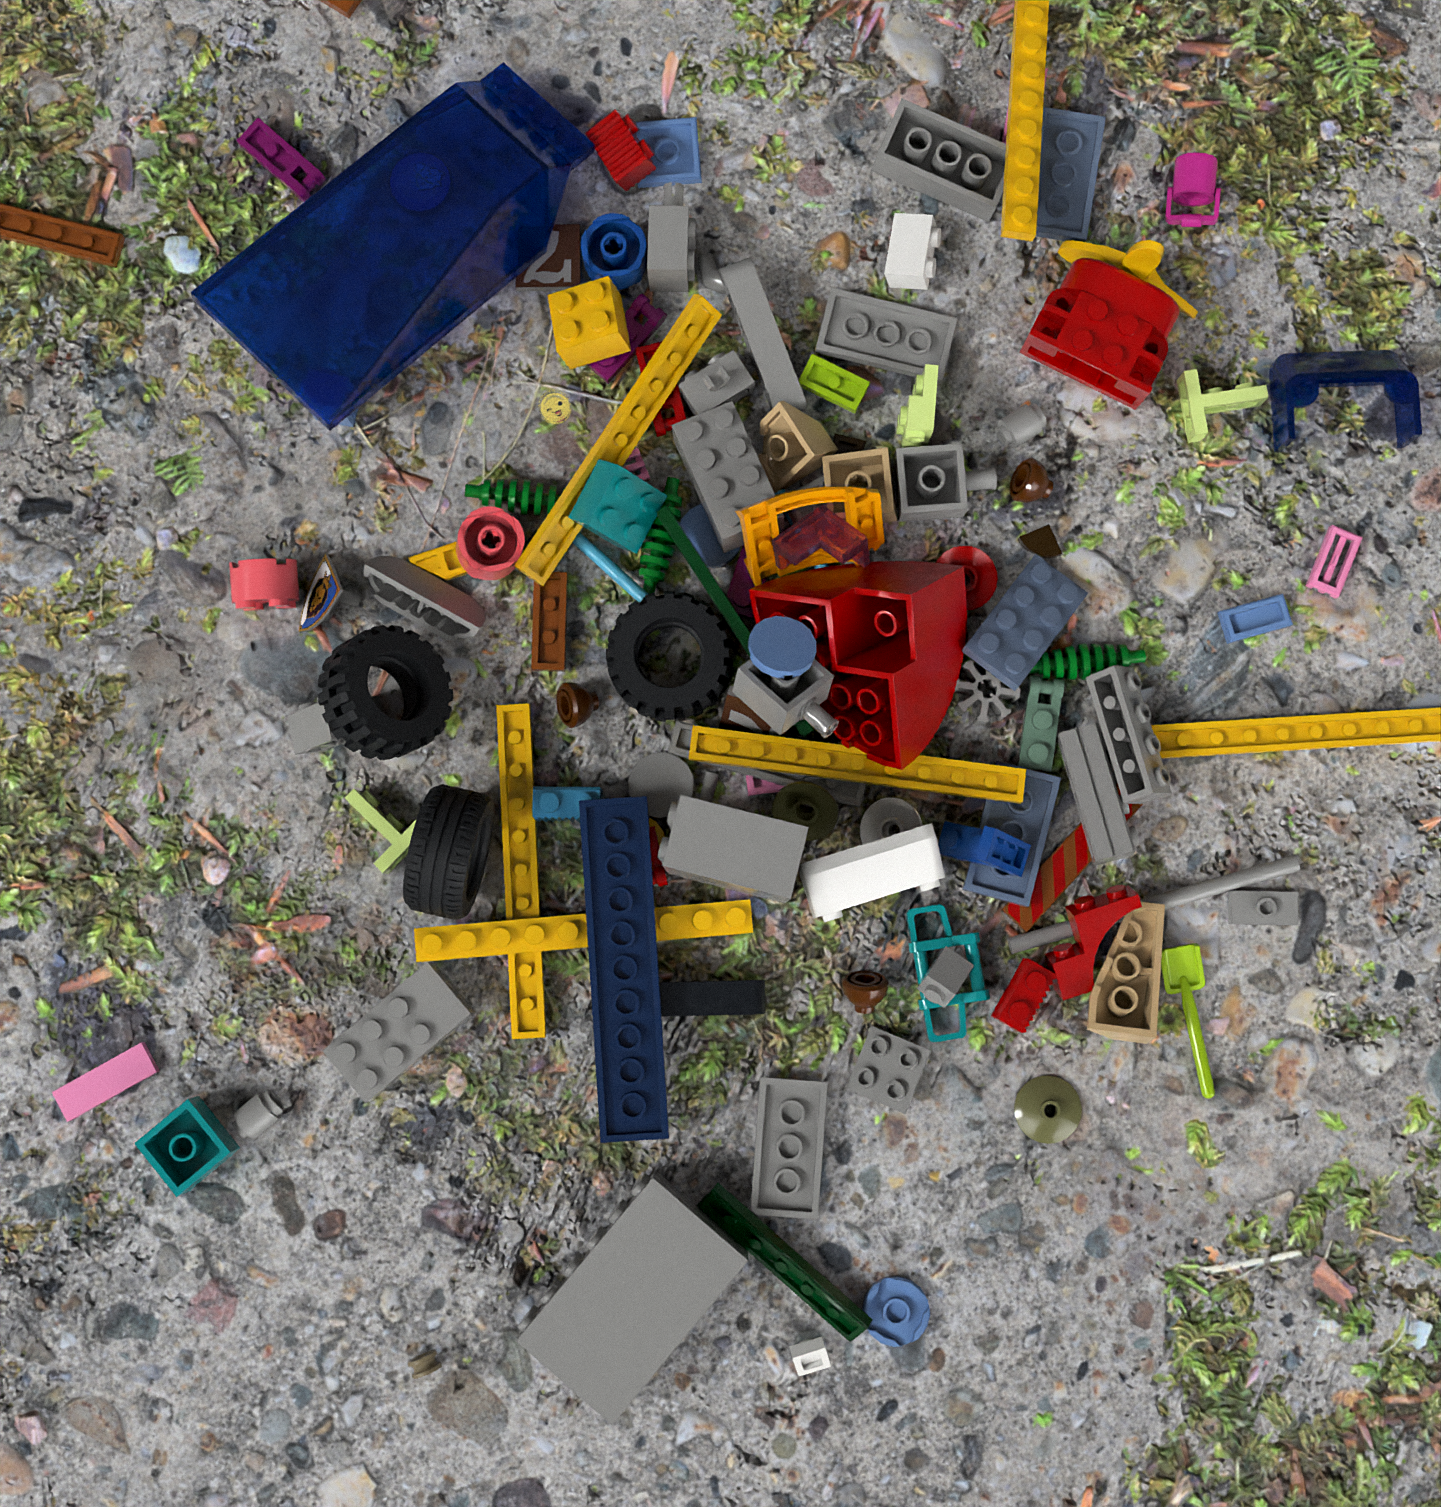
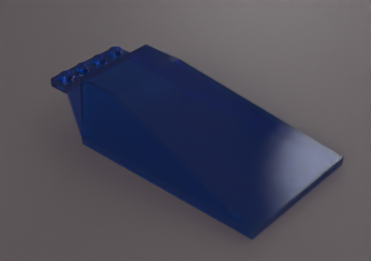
[190,62,595,431]

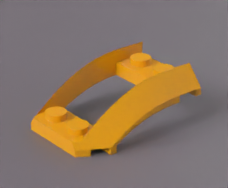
[735,486,885,586]

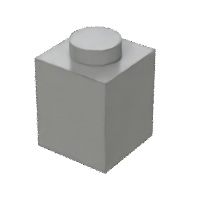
[916,946,974,1008]

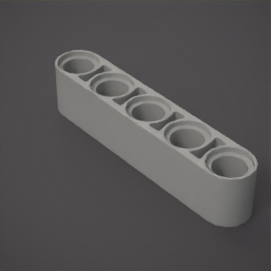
[719,257,807,411]

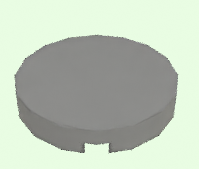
[628,752,694,819]

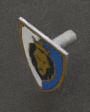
[299,554,361,633]

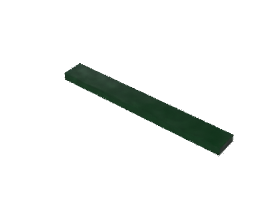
[656,506,814,736]

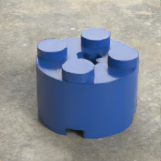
[581,213,648,290]

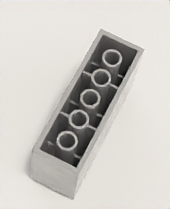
[657,795,809,904]
[516,1170,748,1425]

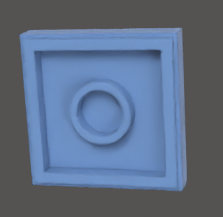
[635,117,702,188]

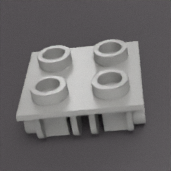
[846,1026,931,1114]

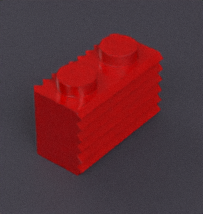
[585,109,656,191]
[991,958,1057,1033]

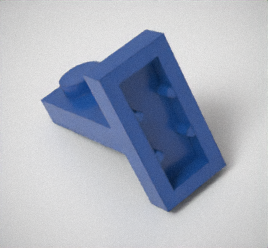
[938,821,1031,877]

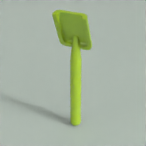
[1161,943,1215,1099]

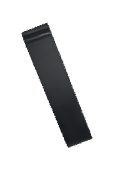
[659,980,766,1017]

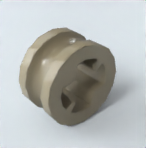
[407,1349,442,1379]

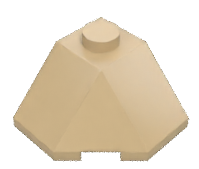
[759,401,838,493]

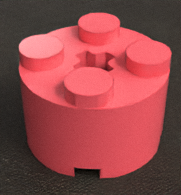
[456,506,525,580]
[229,558,300,611]

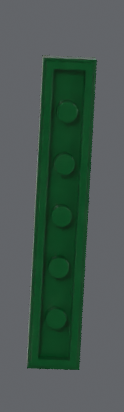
[697,1183,873,1342]

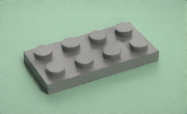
[815,287,958,383]
[750,1076,828,1220]

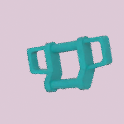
[906,904,990,1042]

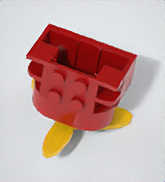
[1019,240,1198,410]

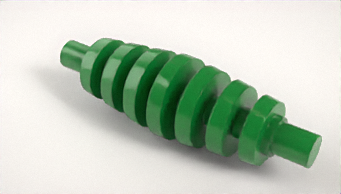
[638,477,682,594]
[464,479,565,516]
[1029,643,1146,680]

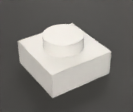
[789,1336,831,1376]

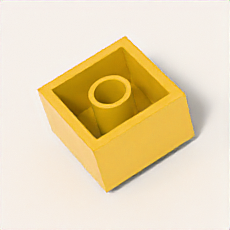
[547,276,631,370]

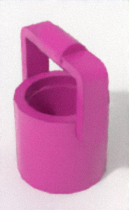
[1165,152,1221,227]

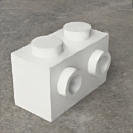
[884,213,941,290]

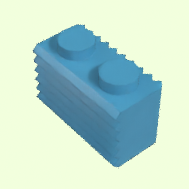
[532,786,603,823]

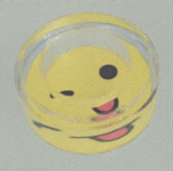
[538,389,572,424]

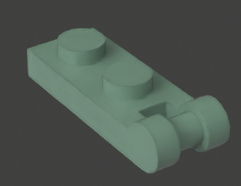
[1017,675,1065,772]

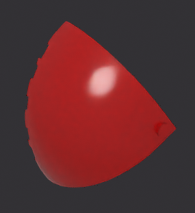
[749,561,967,770]

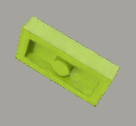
[798,354,870,414]

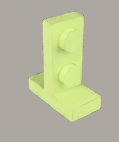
[1176,369,1269,443]
[345,789,416,874]

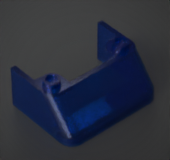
[1269,350,1422,452]

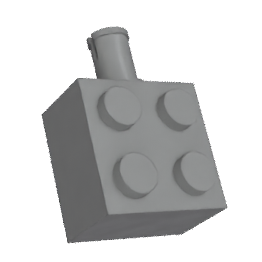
[647,182,696,292]
[893,443,997,522]
[732,659,839,738]

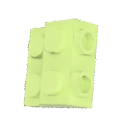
[896,364,939,448]

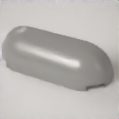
[364,556,486,641]

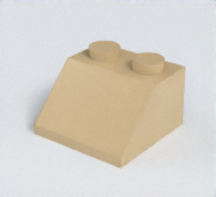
[822,447,898,524]

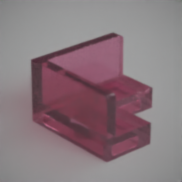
[772,505,870,570]

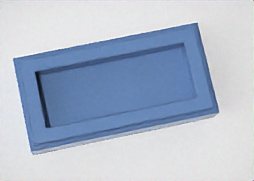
[1217,594,1293,644]

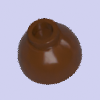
[1009,457,1054,503]
[556,682,599,728]
[842,970,889,1014]

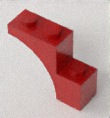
[1044,885,1142,1001]

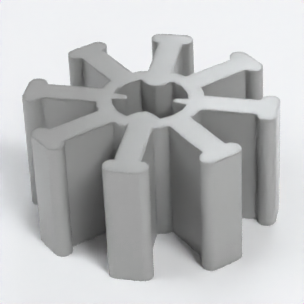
[954,660,1021,726]

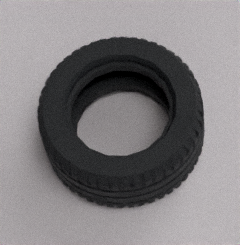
[403,784,494,920]

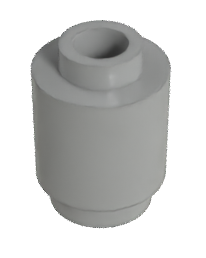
[996,403,1047,449]
[232,1089,285,1139]

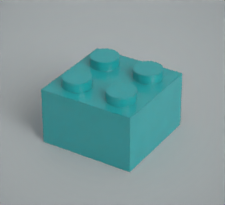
[568,459,667,554]
[134,1096,240,1197]

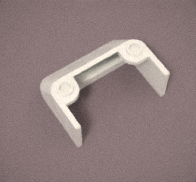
[798,823,945,922]

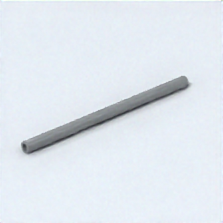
[1007,855,1300,954]

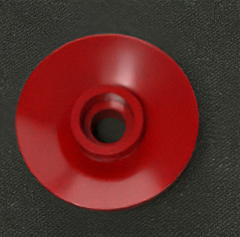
[936,546,998,611]

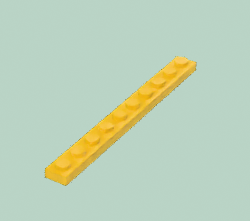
[1000,0,1049,242]
[514,294,722,586]
[496,703,547,1039]
[1151,707,1441,759]
[688,725,1026,804]
[414,899,753,962]

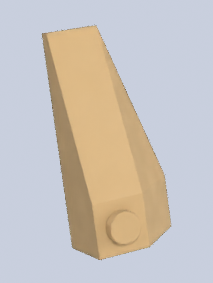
[1087,901,1165,1044]

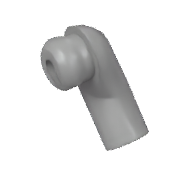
[697,253,726,294]

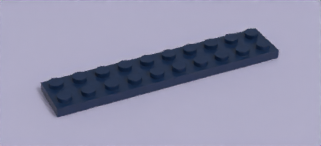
[579,796,669,1143]

